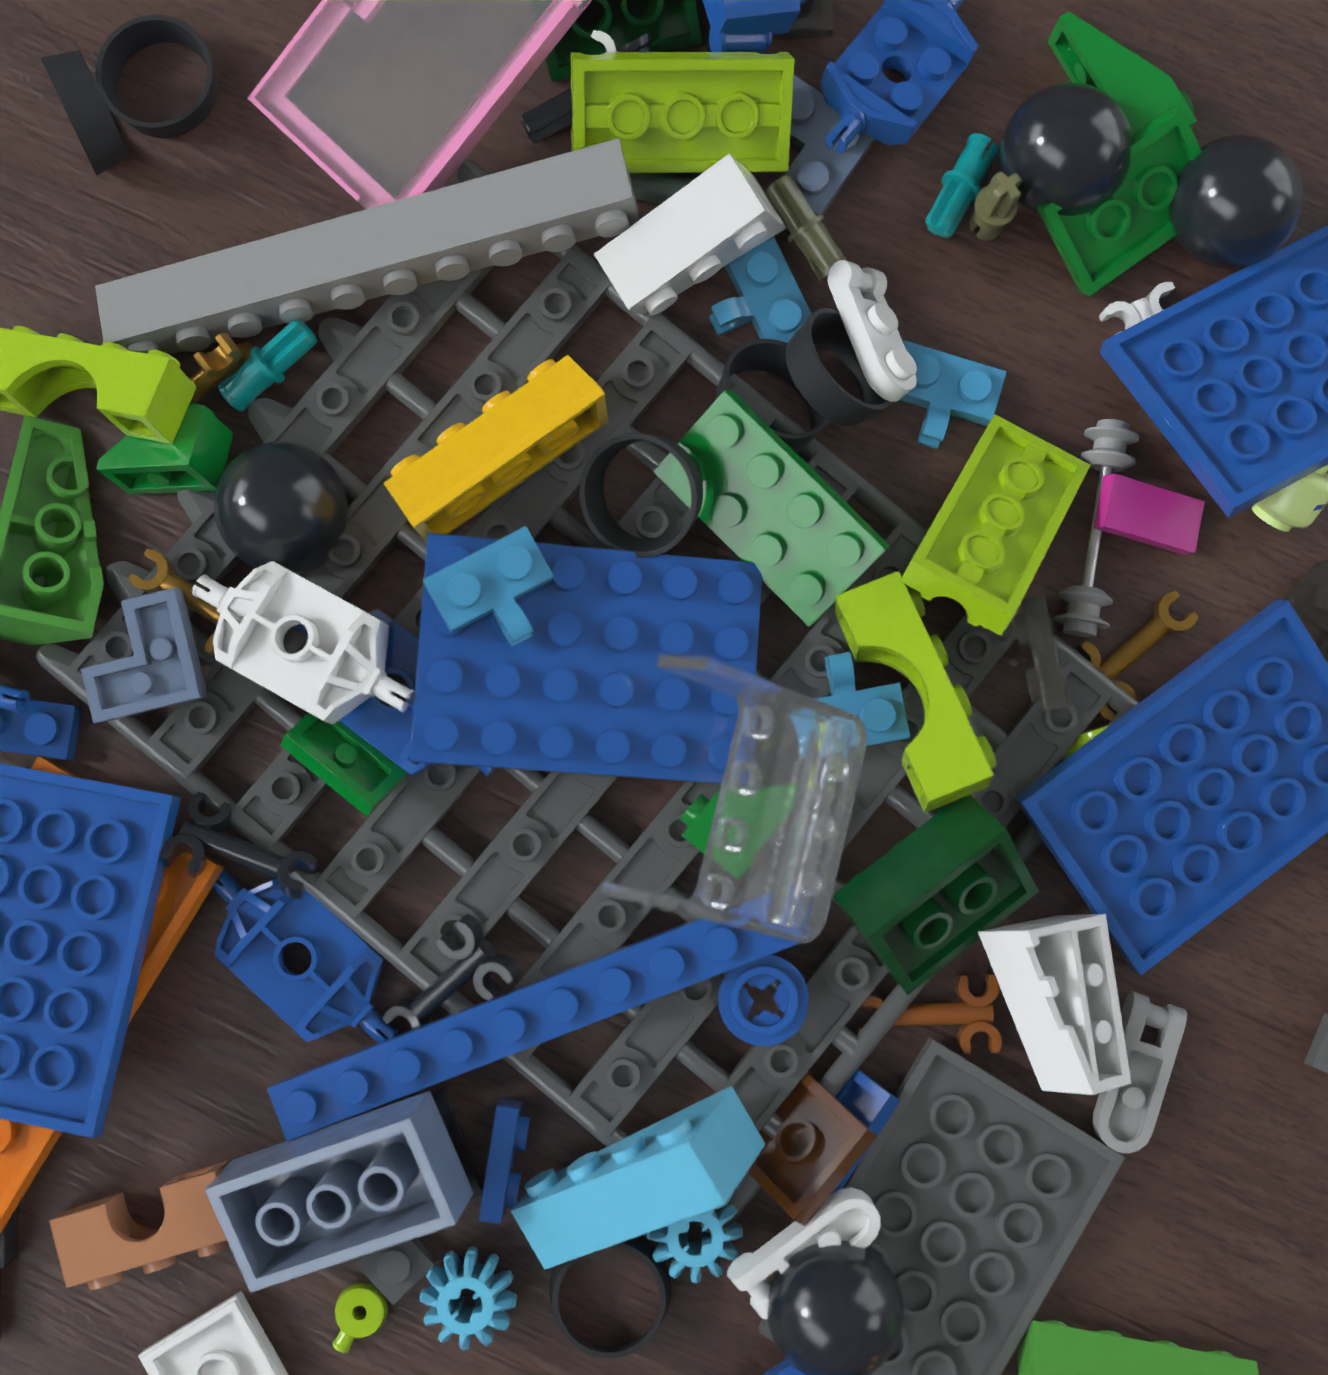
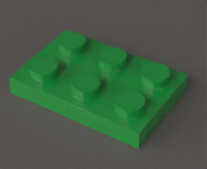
[1037,106,1202,297]

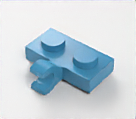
[709,237,811,343]
[900,340,1007,449]
[423,526,554,648]
[788,652,910,759]

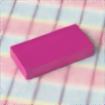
[1094,473,1205,555]

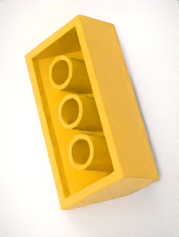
[384,355,608,543]

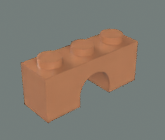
[49,1160,230,1290]

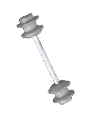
[1054,419,1140,638]

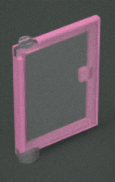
[247,0,592,210]

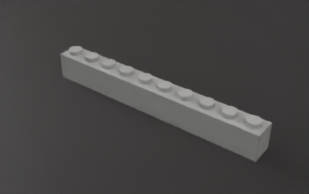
[95,138,640,355]

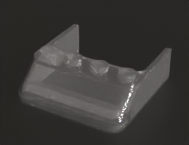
[601,655,867,943]

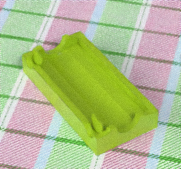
[571,52,795,173]
[900,414,1091,636]

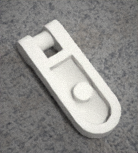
[828,260,917,402]
[727,1188,881,1320]

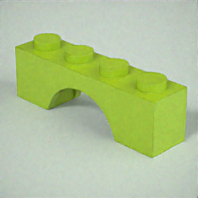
[0,326,197,444]
[834,571,997,813]

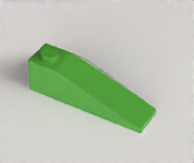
[0,415,104,646]

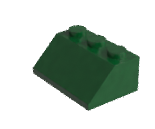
[530,0,703,82]
[832,795,1039,995]

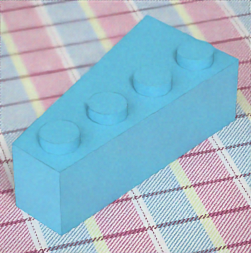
[511,1085,765,1269]

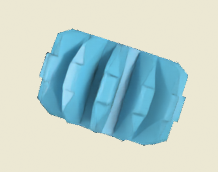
[647,1204,743,1284]
[420,1246,517,1351]

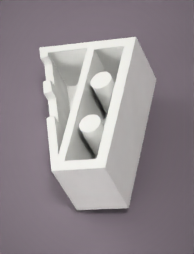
[594,154,787,315]
[978,914,1131,1095]

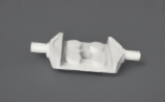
[192,561,415,724]

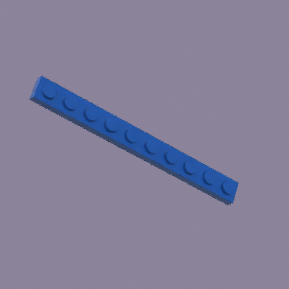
[267,883,812,1141]

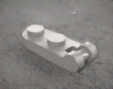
[1092,991,1187,1154]

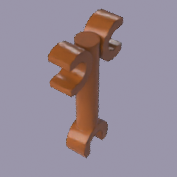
[856,973,1002,1054]

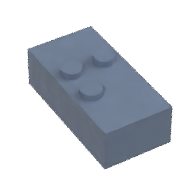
[205,1091,474,1293]

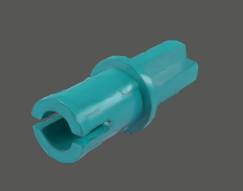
[925,133,1000,238]
[218,320,317,412]

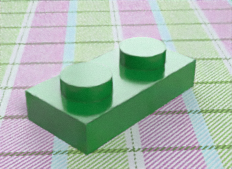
[281,713,407,817]

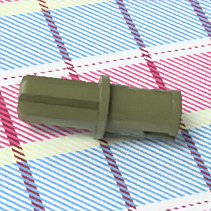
[969,171,1022,241]
[765,175,848,281]

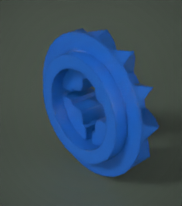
[718,954,809,1046]

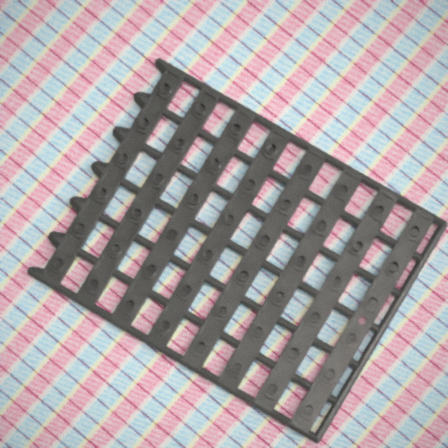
[36,160,1139,1235]

